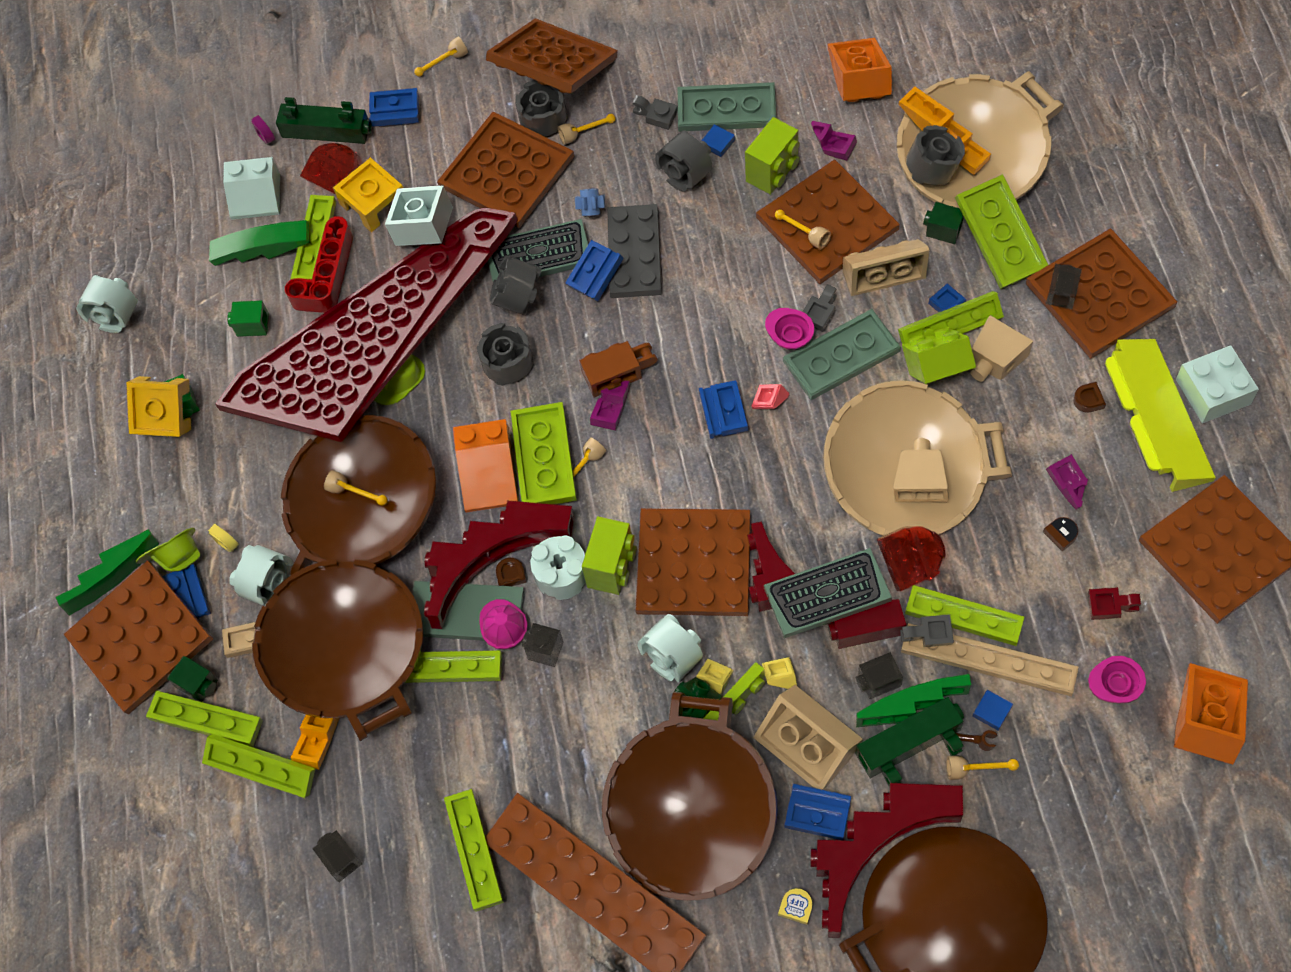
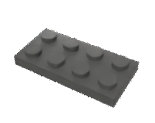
[607,204,662,298]

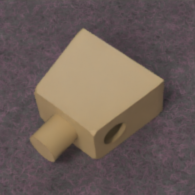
[970,315,1033,382]
[894,438,948,502]

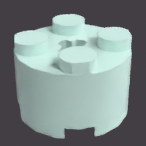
[76,275,138,333]
[530,535,586,600]
[230,545,294,606]
[637,614,703,682]

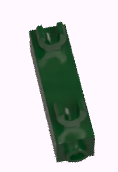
[276,97,372,144]
[855,697,964,786]

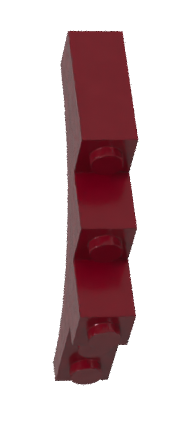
[424,500,574,629]
[747,521,906,649]
[811,783,963,938]

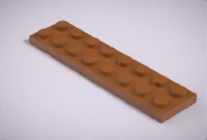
[485,793,708,972]

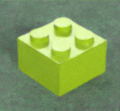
[745,117,800,195]
[902,327,976,384]
[581,516,637,595]

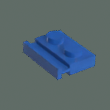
[369,88,419,127]
[565,240,624,302]
[699,380,748,439]
[163,564,211,619]
[784,784,852,841]

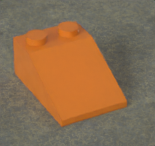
[828,38,892,102]
[453,419,518,513]
[1174,663,1248,765]

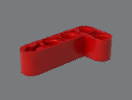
[285,216,353,313]

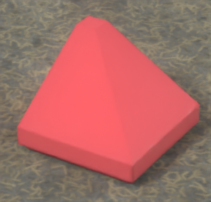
[751,384,789,409]

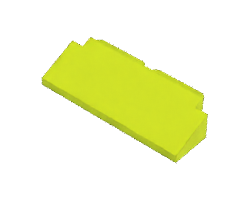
[1105,339,1216,492]

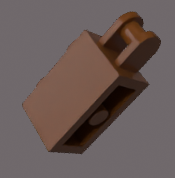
[579,341,658,398]

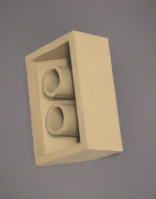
[842,239,930,296]
[753,685,863,790]

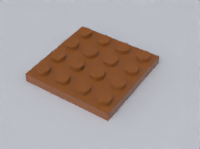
[486,18,618,94]
[437,112,574,228]
[756,159,900,284]
[1025,228,1177,359]
[1139,475,1291,624]
[636,508,750,616]
[64,560,214,715]

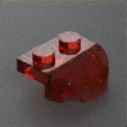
[300,143,360,195]
[876,526,946,591]

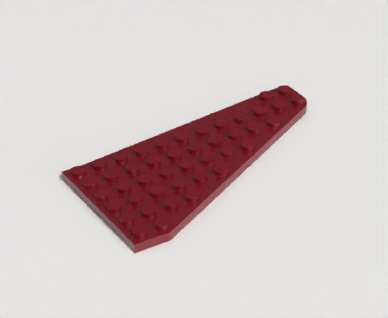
[215,208,518,442]

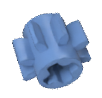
[575,188,605,216]

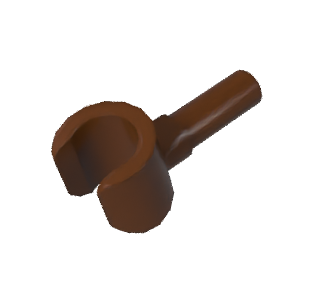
[955,730,997,751]

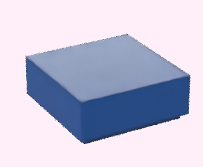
[701,124,735,157]
[928,283,966,312]
[973,690,1013,731]

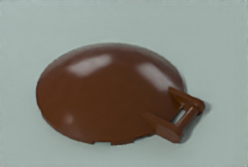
[281,415,436,575]
[252,559,423,741]
[602,692,777,901]
[838,826,1048,972]

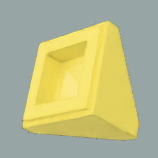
[762,657,797,689]
[696,659,733,696]

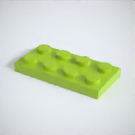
[955,174,1048,290]
[510,402,577,504]

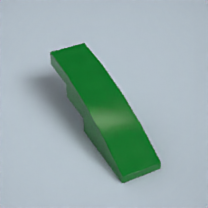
[209,220,309,266]
[56,529,159,616]
[856,674,971,727]

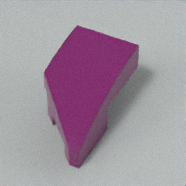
[811,121,857,160]
[590,380,630,431]
[1046,454,1088,510]

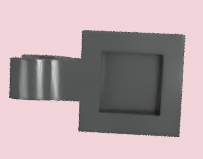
[633,95,678,130]
[802,284,837,331]
[900,614,954,647]

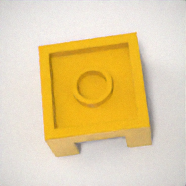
[333,157,403,233]
[126,376,191,437]

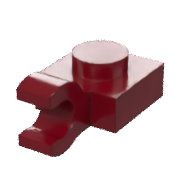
[1088,587,1141,620]

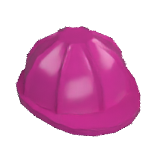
[765,308,814,350]
[479,599,528,649]
[1088,656,1146,703]

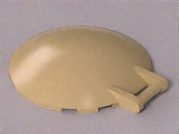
[897,71,1064,208]
[823,381,1012,540]

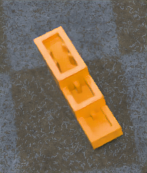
[898,86,991,175]
[291,715,339,770]

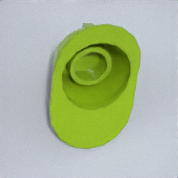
[374,354,425,405]
[136,528,200,572]

